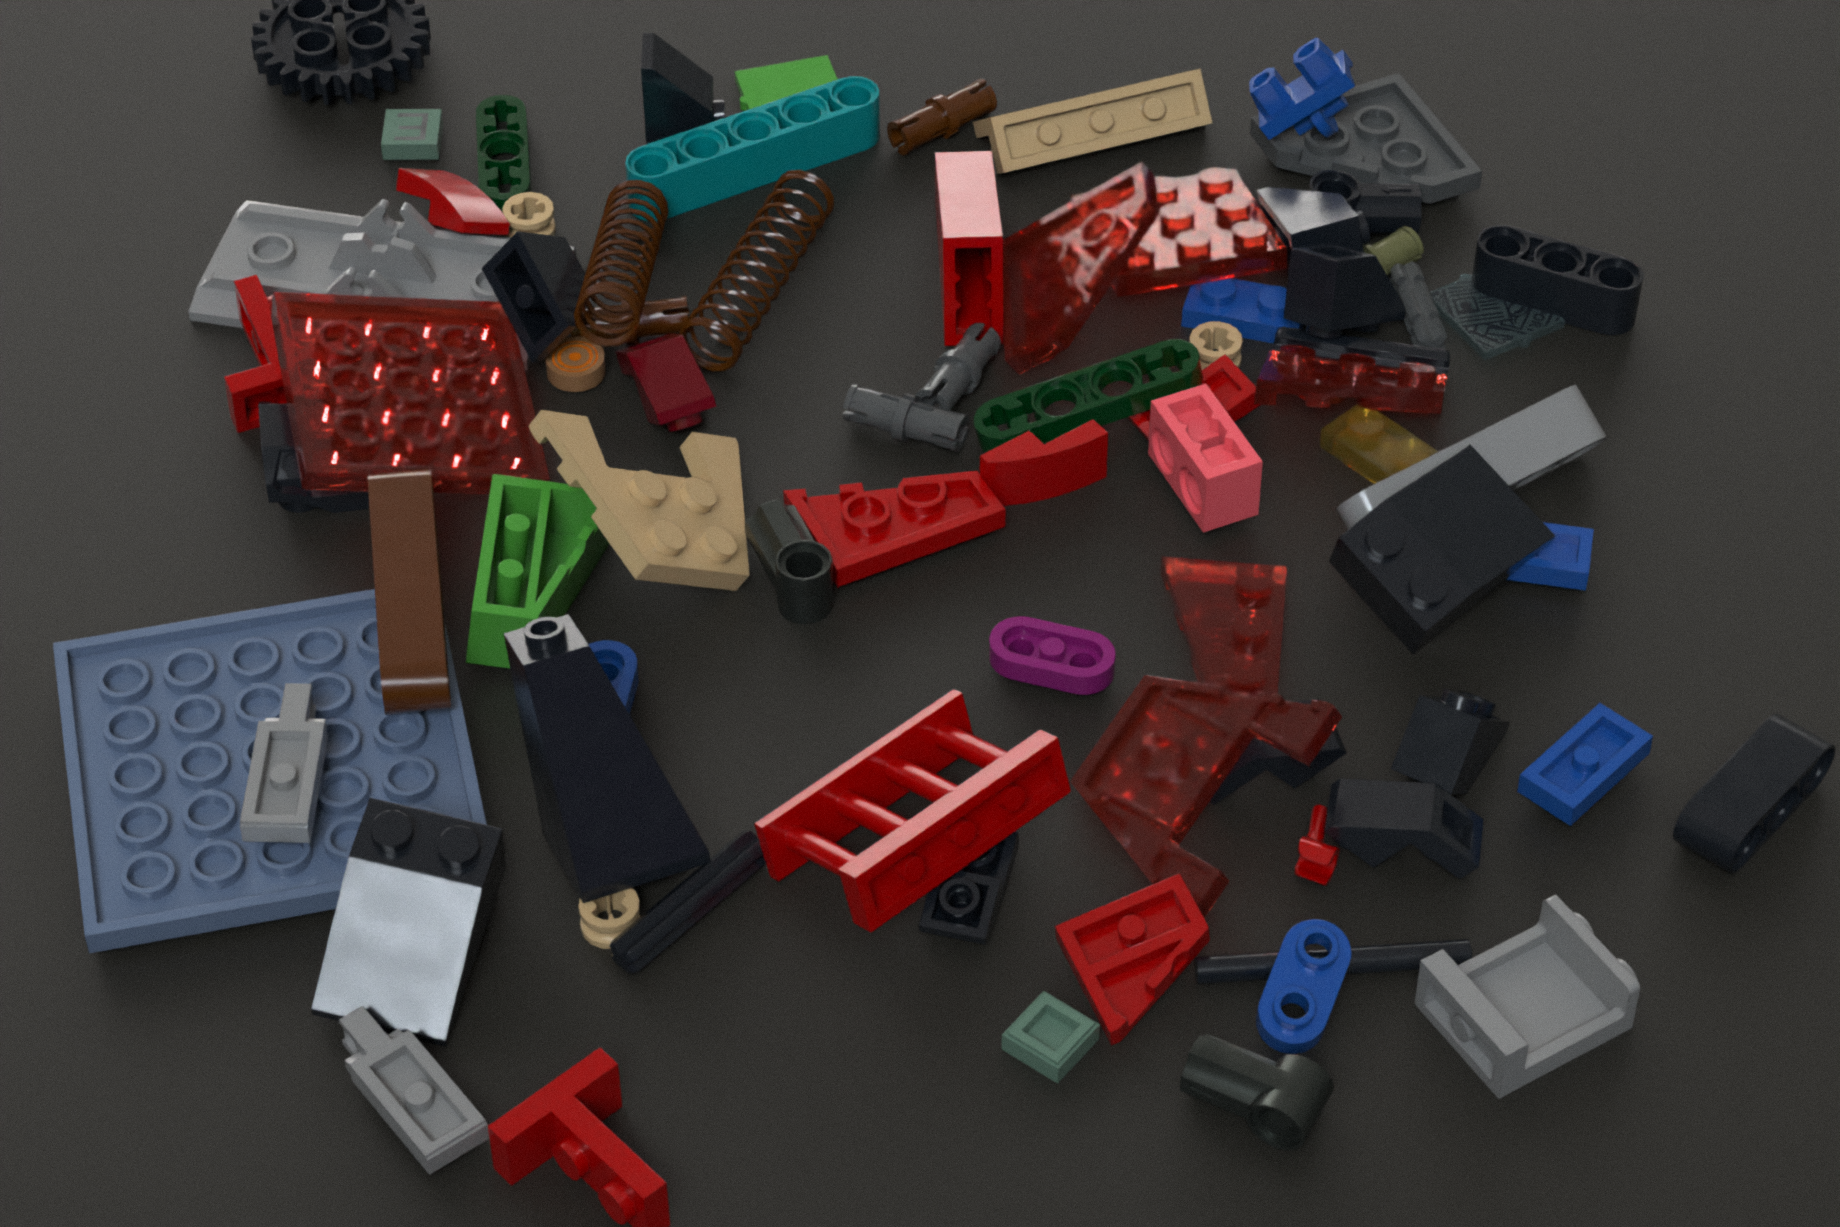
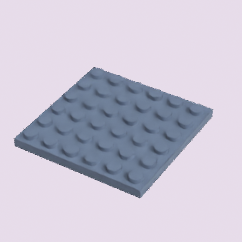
[53,589,487,954]

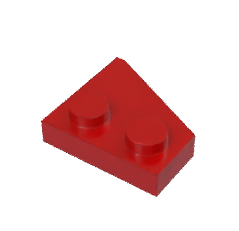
[1055,873,1210,1046]

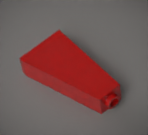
[935,151,1004,346]

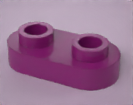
[989,616,1116,695]

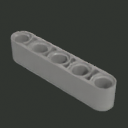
[1336,385,1608,529]

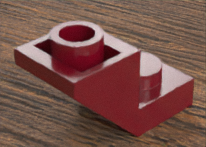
[615,333,716,432]

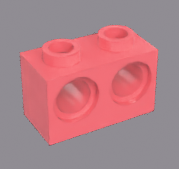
[1148,384,1263,533]

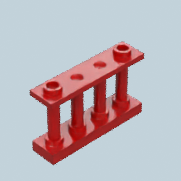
[754,689,1071,932]

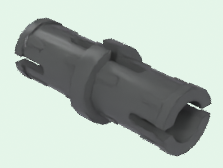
[916,323,1001,411]
[843,383,969,452]

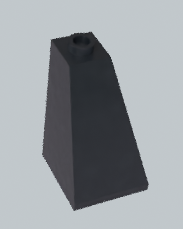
[503,614,711,903]

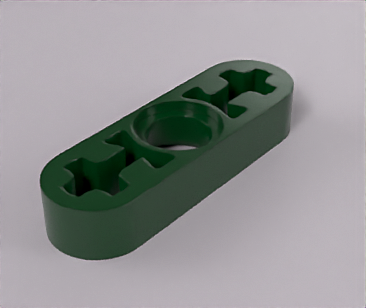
[476,95,531,213]

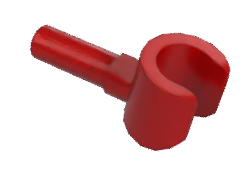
[1294,805,1340,886]

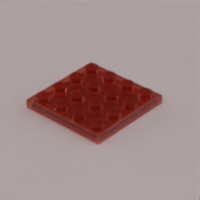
[270,292,550,494]

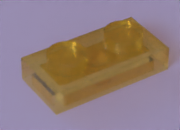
[1320,401,1439,484]

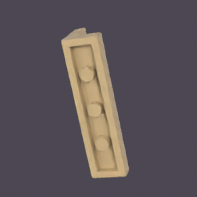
[973,69,1212,174]

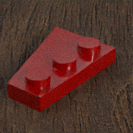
[783,471,1006,587]

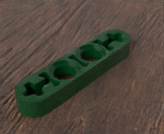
[974,339,1203,453]

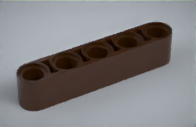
[368,469,451,715]

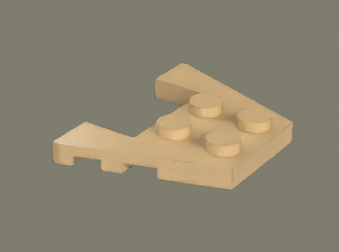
[529,410,750,591]

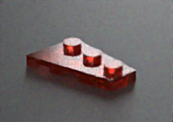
[1254,345,1448,414]
[1160,556,1287,718]

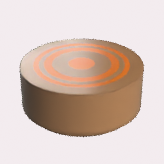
[545,336,606,392]

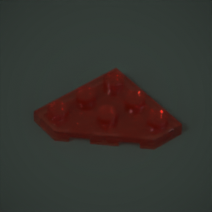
[1003,162,1159,374]

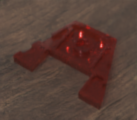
[1070,675,1342,918]

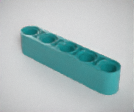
[625,76,880,221]

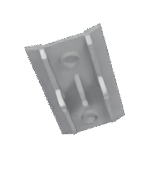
[189,199,576,370]

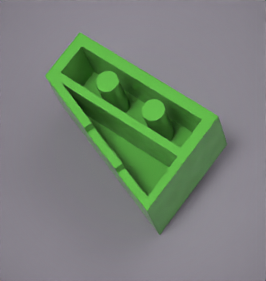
[466,474,610,669]

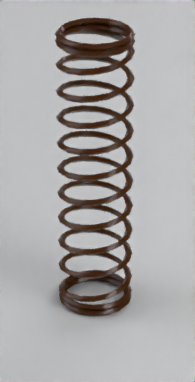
[679,170,834,372]
[574,180,668,347]

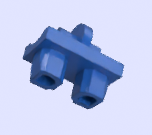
[1249,37,1355,140]

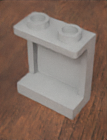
[1414,895,1640,1099]

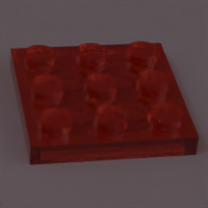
[1070,167,1287,297]

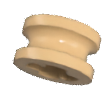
[502,192,556,238]
[1189,321,1243,370]
[578,888,641,949]

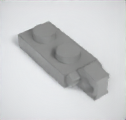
[240,683,328,843]
[339,1006,489,1175]

